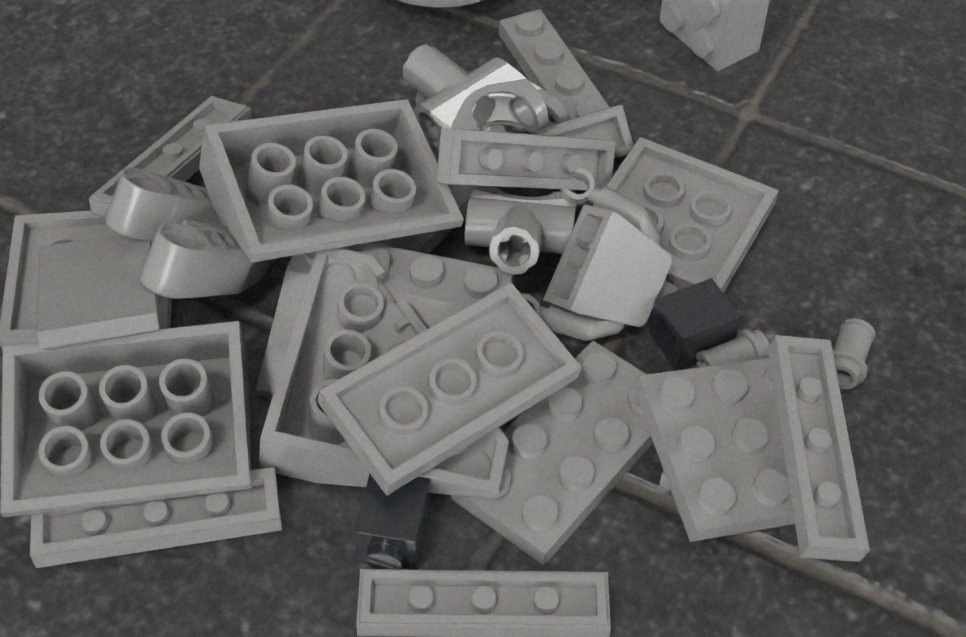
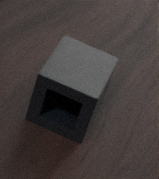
[649,278,741,371]
[354,474,432,570]

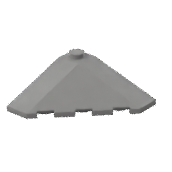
[259,248,509,499]

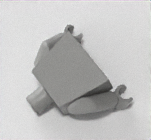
[521,168,678,341]

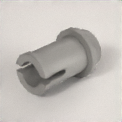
[833,318,875,390]
[696,329,769,368]

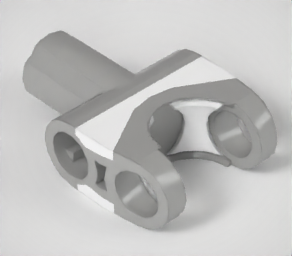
[403,44,549,149]
[465,185,576,275]

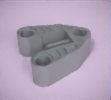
[105,167,272,299]

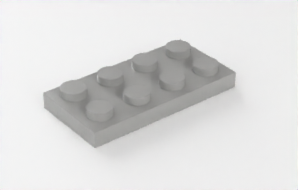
[317,282,582,496]
[451,341,653,565]

